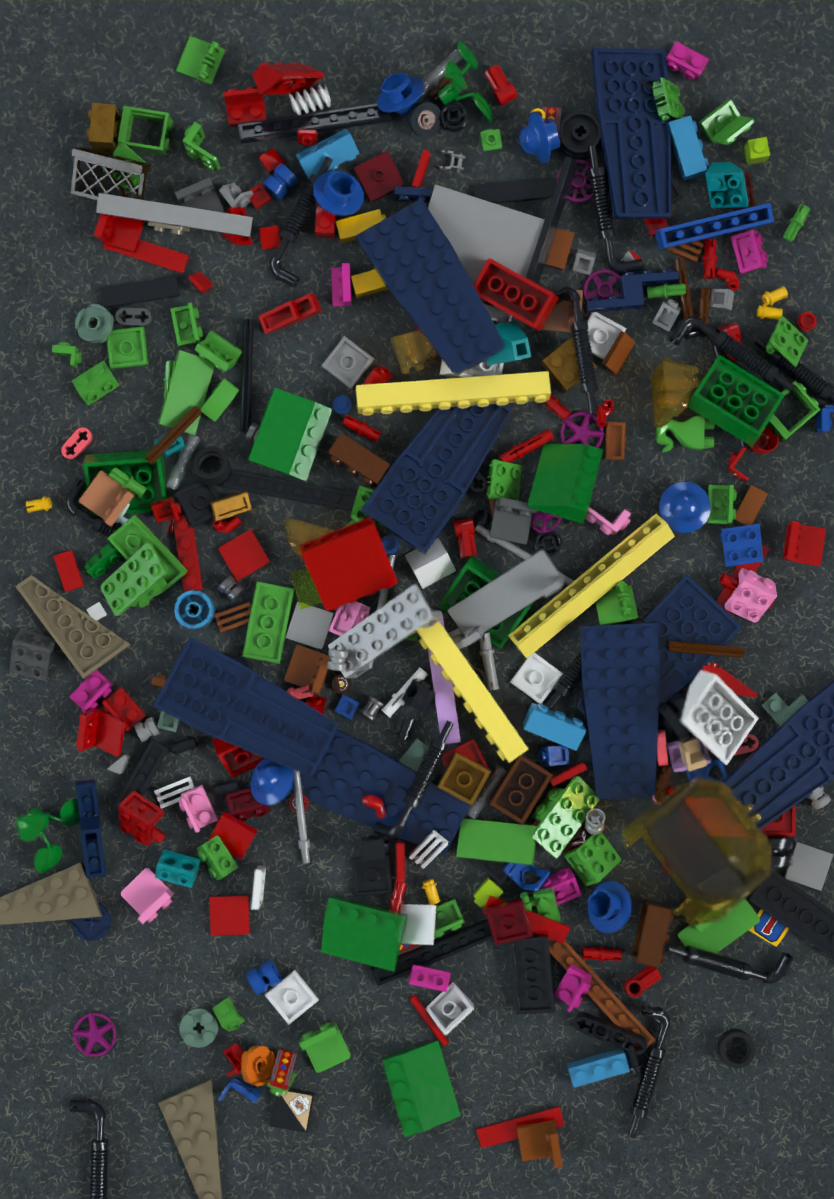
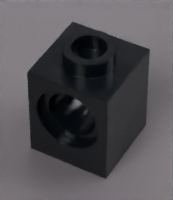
[402,679,436,713]

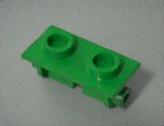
[84,543,123,579]

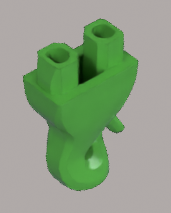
[656,415,715,453]

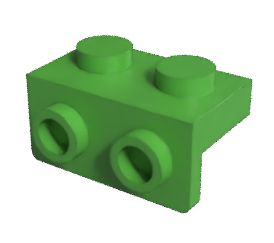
[171,302,203,347]
[194,331,242,371]
[72,360,120,405]
[706,485,737,524]
[197,835,238,880]
[434,898,464,939]

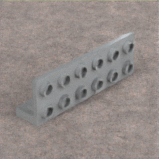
[448,550,565,647]
[328,585,444,679]

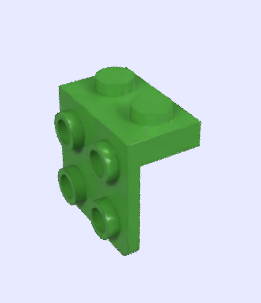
[698,99,755,145]
[183,122,221,171]
[299,1022,351,1073]

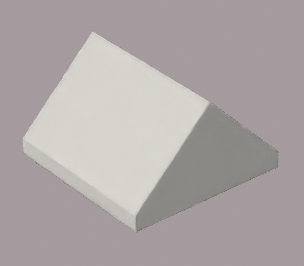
[405,538,456,589]
[425,982,474,1036]

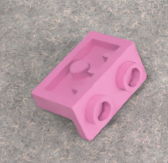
[328,601,370,636]
[179,785,218,833]

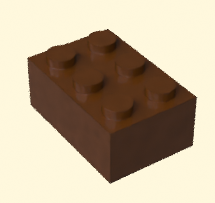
[328,433,390,488]
[489,755,553,825]
[632,899,674,967]

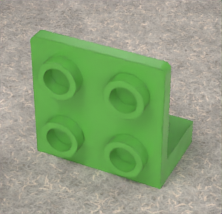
[564,832,621,886]

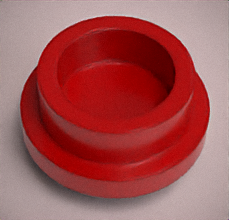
[797,312,817,331]

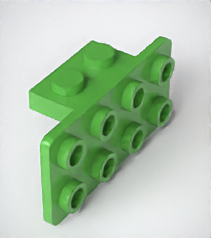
[100,543,168,616]
[532,776,600,858]
[678,897,760,954]

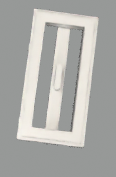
[154,776,195,809]
[409,830,448,869]

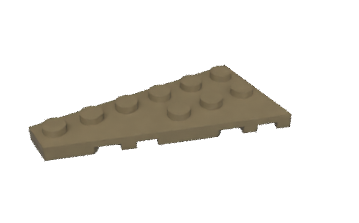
[15,575,131,679]
[0,863,103,925]
[158,1079,222,1199]

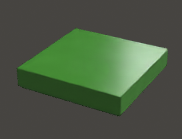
[107,326,149,369]

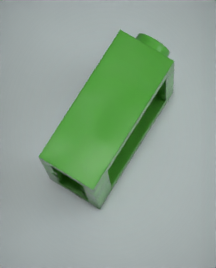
[117,106,174,156]
[767,381,820,442]

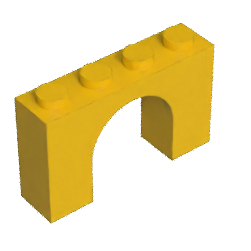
[336,209,388,298]

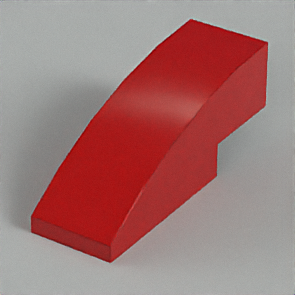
[258,293,322,334]

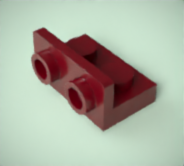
[226,788,271,822]

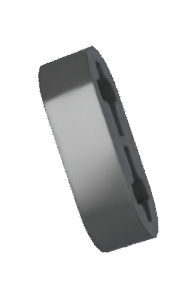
[115,308,153,327]

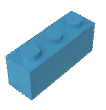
[668,115,709,181]
[296,129,360,180]
[522,703,586,751]
[567,1048,630,1088]

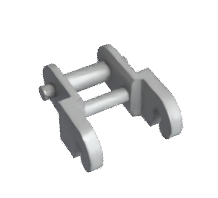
[439,150,465,172]

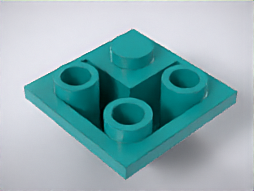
[705,162,749,208]
[486,321,531,366]

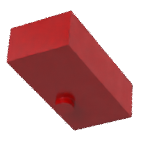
[473,258,559,332]

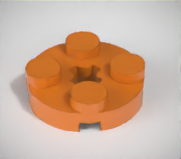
[241,1045,276,1086]

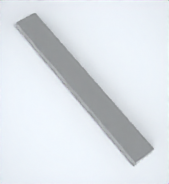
[96,193,253,237]

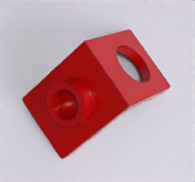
[726,447,749,482]

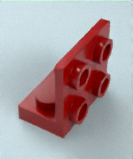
[223,86,266,127]
[94,214,145,252]
[782,521,826,566]
[76,708,126,757]
[118,790,164,847]

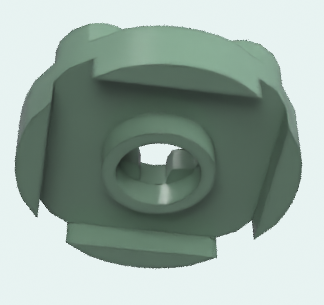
[75,304,114,343]
[179,1007,219,1048]

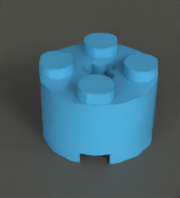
[174,590,215,629]

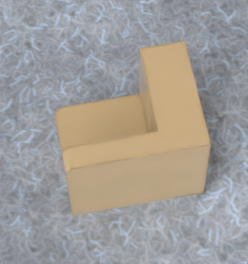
[679,737,707,772]

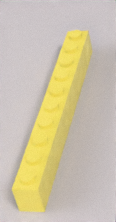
[356,371,551,416]
[508,514,675,658]
[413,622,528,763]

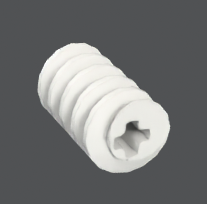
[289,83,331,115]

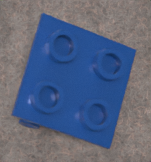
[720,524,764,567]

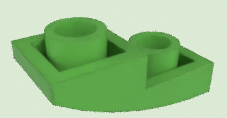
[200,378,239,422]

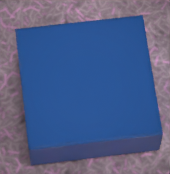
[334,694,360,720]

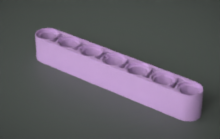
[428,611,461,744]

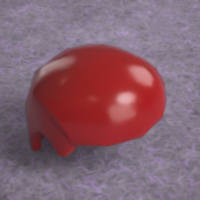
[749,427,779,455]

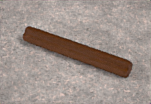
[673,258,693,319]
[145,406,202,464]
[668,641,745,658]

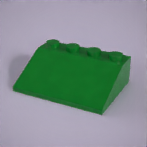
[687,355,785,447]
[248,388,332,481]
[527,444,603,524]
[83,450,167,516]
[438,556,534,649]
[321,896,408,972]
[382,1040,461,1137]

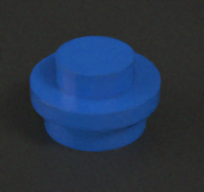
[332,395,352,415]
[381,535,399,554]

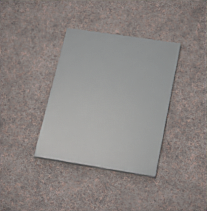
[428,184,545,305]

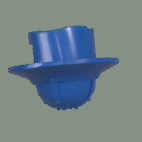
[377,73,425,116]
[519,112,560,163]
[313,171,364,216]
[659,482,711,533]
[250,758,294,805]
[588,881,632,933]

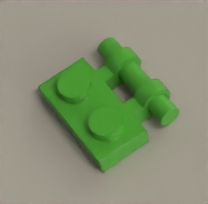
[520,888,561,922]

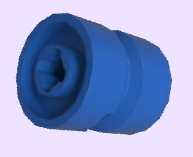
[262,163,298,201]
[246,960,282,995]

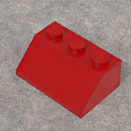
[252,62,325,95]
[212,738,264,778]

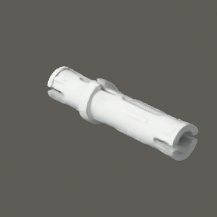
[381,667,428,718]

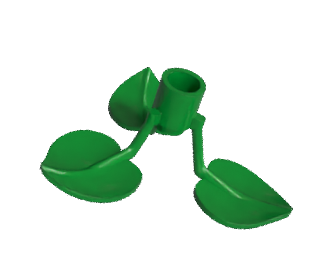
[438,41,492,125]
[15,797,80,873]

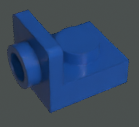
[816,405,834,433]
[538,745,569,766]

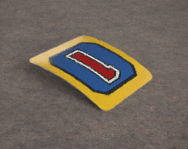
[748,909,789,947]

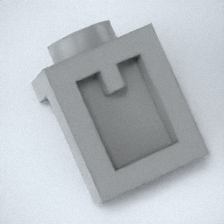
[219,183,253,208]
[652,299,681,331]

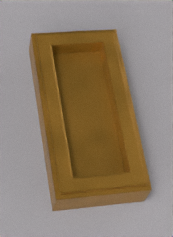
[210,490,252,521]

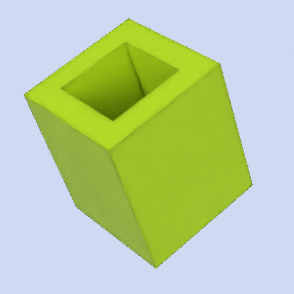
[744,137,770,165]
[473,877,503,908]

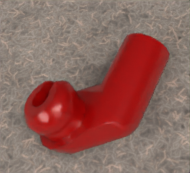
[716,268,740,291]
[596,399,614,427]
[213,516,242,534]
[362,794,387,819]

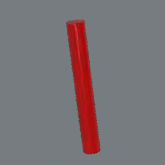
[409,995,449,1046]

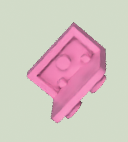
[585,507,631,535]
[725,568,777,622]
[121,868,174,924]

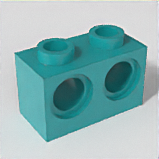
[155,849,201,888]

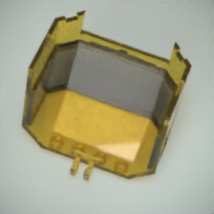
[621,778,771,926]

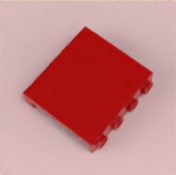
[299,517,398,611]

